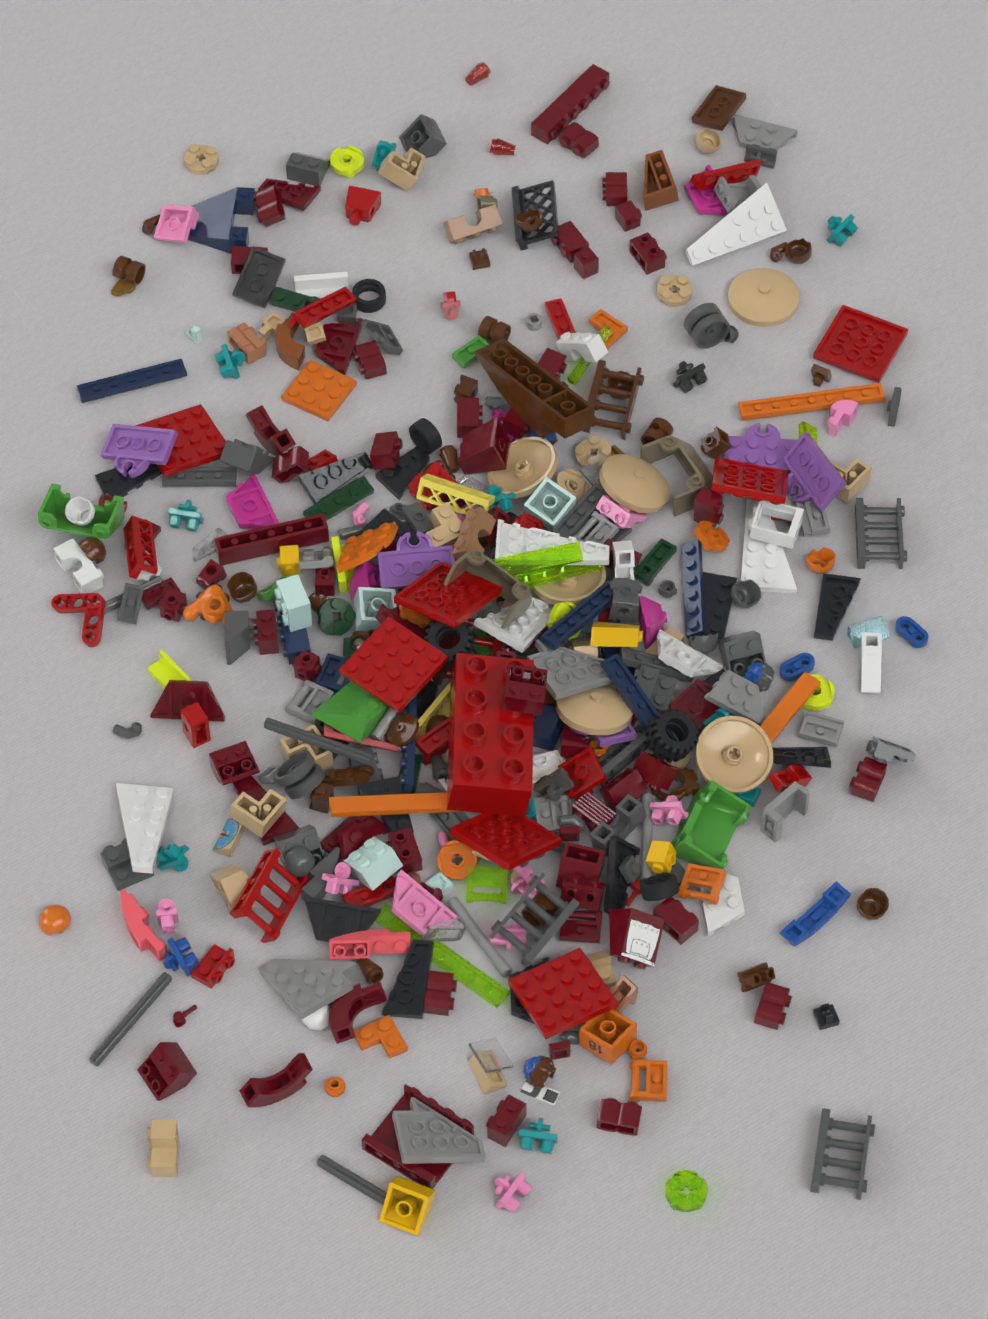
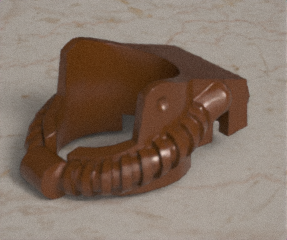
[651,766,700,801]

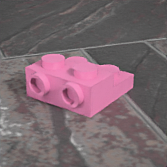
[154,204,199,243]
[596,495,647,529]

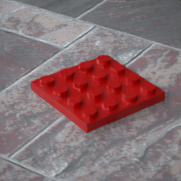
[813,305,909,383]
[135,404,226,477]
[711,457,788,505]
[394,562,502,628]
[339,616,449,714]
[450,813,562,871]
[508,948,618,1040]

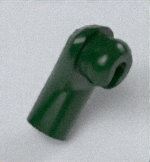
[343,638,356,659]

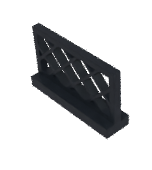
[512,180,559,251]

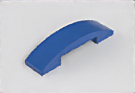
[780,881,851,947]

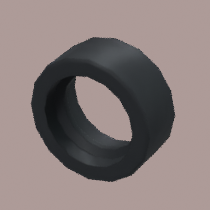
[352,279,386,313]
[409,418,442,455]
[639,874,680,901]

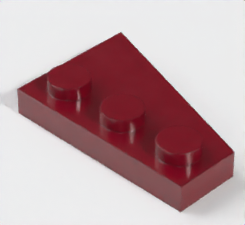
[258,178,321,211]
[320,815,389,854]

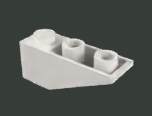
[860,632,882,693]

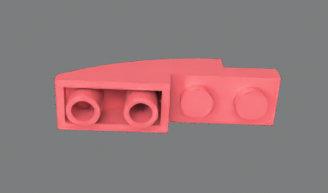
[121,889,166,961]
[329,929,410,959]

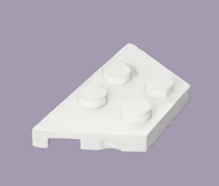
[656,629,723,678]
[699,874,745,936]

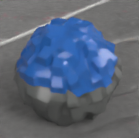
[744,662,775,692]

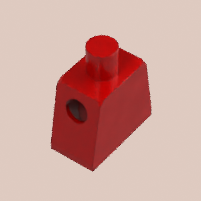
[345,185,382,226]

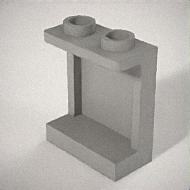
[714,176,762,213]
[761,781,810,843]

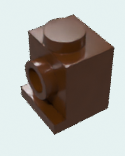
[454,375,478,403]
[701,427,731,459]
[309,782,334,814]

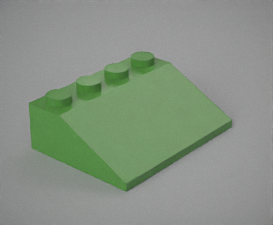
[312,681,389,743]

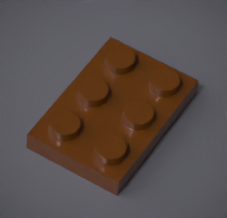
[691,85,746,131]

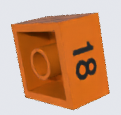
[579,1010,637,1065]

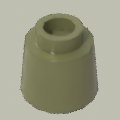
[477,195,498,210]

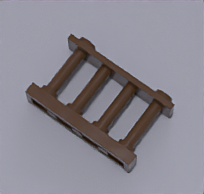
[582,360,644,440]

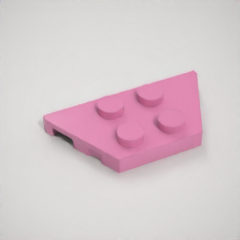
[391,870,461,937]

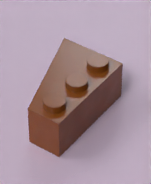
[643,150,679,211]

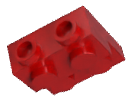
[407,461,459,510]
[558,746,607,801]

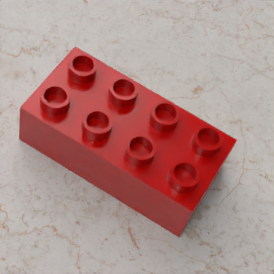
[447,653,534,817]

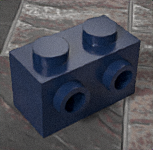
[533,705,565,751]

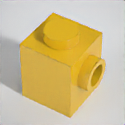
[276,545,300,575]
[646,840,677,873]

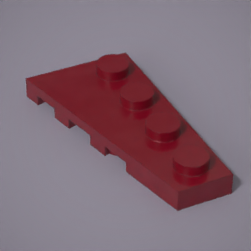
[233,776,299,846]

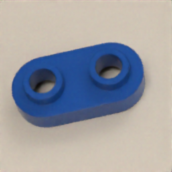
[895,616,928,648]
[779,653,815,681]

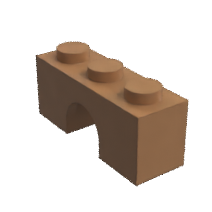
[443,204,502,244]
[452,507,496,560]

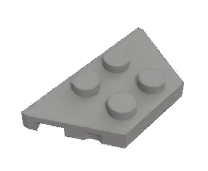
[733,114,798,151]
[704,670,765,726]

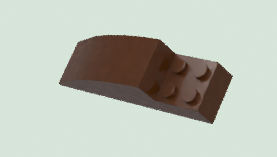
[475,338,594,439]

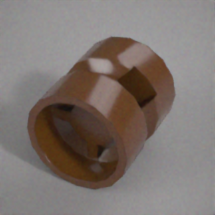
[113,255,146,285]
[478,315,511,343]
[641,417,673,445]
[521,891,559,929]

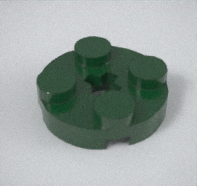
[317,598,356,636]

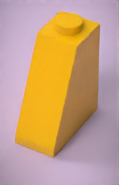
[590,621,643,647]

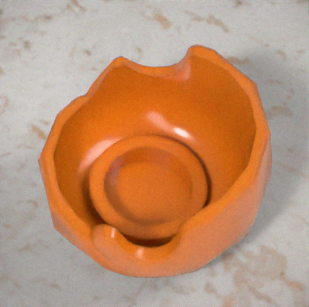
[806,547,836,574]
[39,905,71,936]

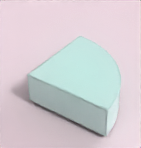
[186,325,202,344]
[425,871,454,892]

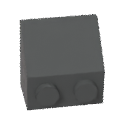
[399,114,447,158]
[286,152,330,186]
[225,611,254,665]

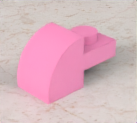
[827,400,858,437]

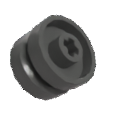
[684,303,730,349]
[274,750,325,800]

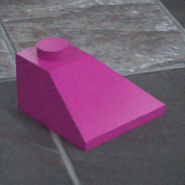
[349,560,381,600]
[638,596,667,649]

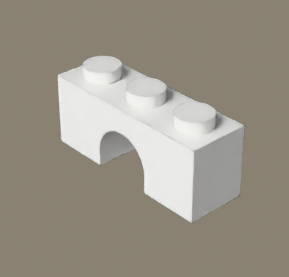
[556,332,608,362]
[53,538,104,593]
[612,540,635,580]

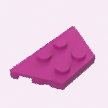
[684,164,729,215]
[226,473,279,529]

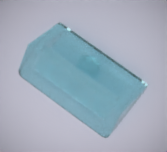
[847,616,890,649]

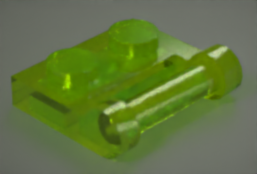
[466,866,508,904]

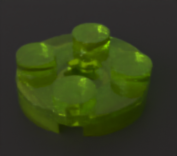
[665,1170,708,1212]

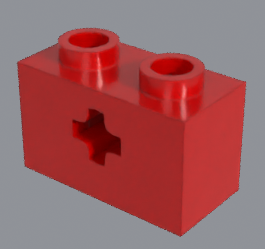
[180,702,211,748]

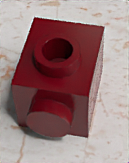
[615,200,642,232]
[574,247,599,280]
[315,567,335,596]

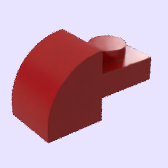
[768,765,812,792]

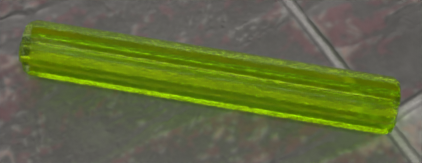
[567,325,612,385]

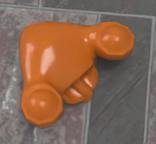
[183,584,234,626]

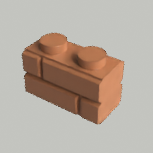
[227,323,267,365]

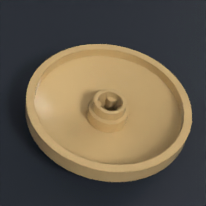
[728,268,800,327]
[487,437,558,499]
[599,454,670,513]
[530,565,606,606]
[556,684,633,735]
[695,716,773,794]

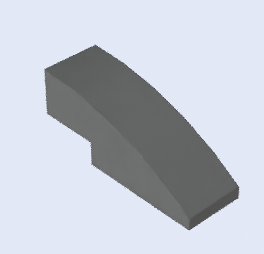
[301,847,341,900]

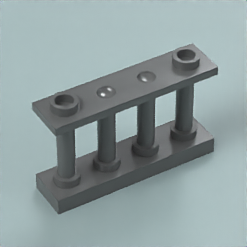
[855,498,907,569]
[489,872,580,967]
[810,1108,875,1200]

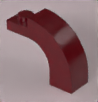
[246,405,296,456]
[329,982,387,1044]
[239,1053,313,1107]

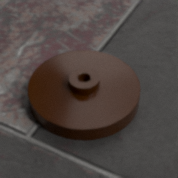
[387,713,419,747]

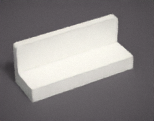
[294,272,349,299]

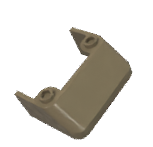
[640,436,712,516]
[443,549,532,629]

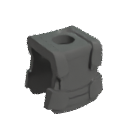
[608,578,643,622]

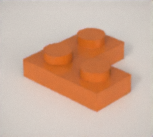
[589,309,628,349]
[354,1015,408,1059]

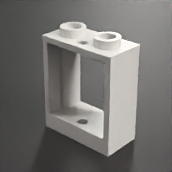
[747,500,804,549]

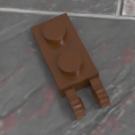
[322,765,375,787]

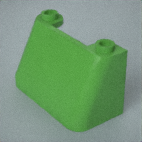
[38,483,125,539]
[671,780,751,869]

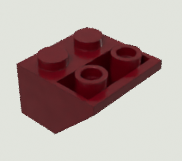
[502,664,548,715]
[209,741,260,786]
[556,842,605,888]
[137,1042,197,1101]

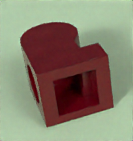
[196,559,227,589]

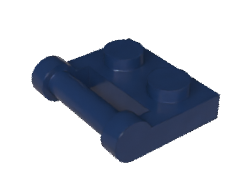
[315,653,350,693]

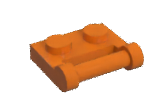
[678,863,727,905]
[629,1060,667,1102]

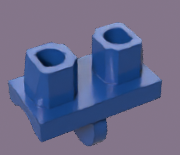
[163,937,199,977]

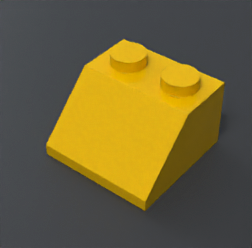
[379,1176,436,1236]

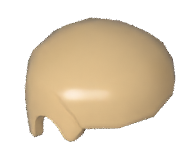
[695,128,721,154]

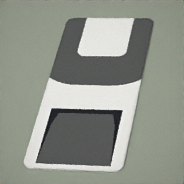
[520,1080,560,1105]

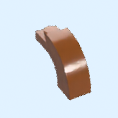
[275,312,305,370]

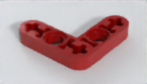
[51,593,106,647]

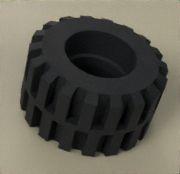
[424,621,475,668]
[645,708,699,762]

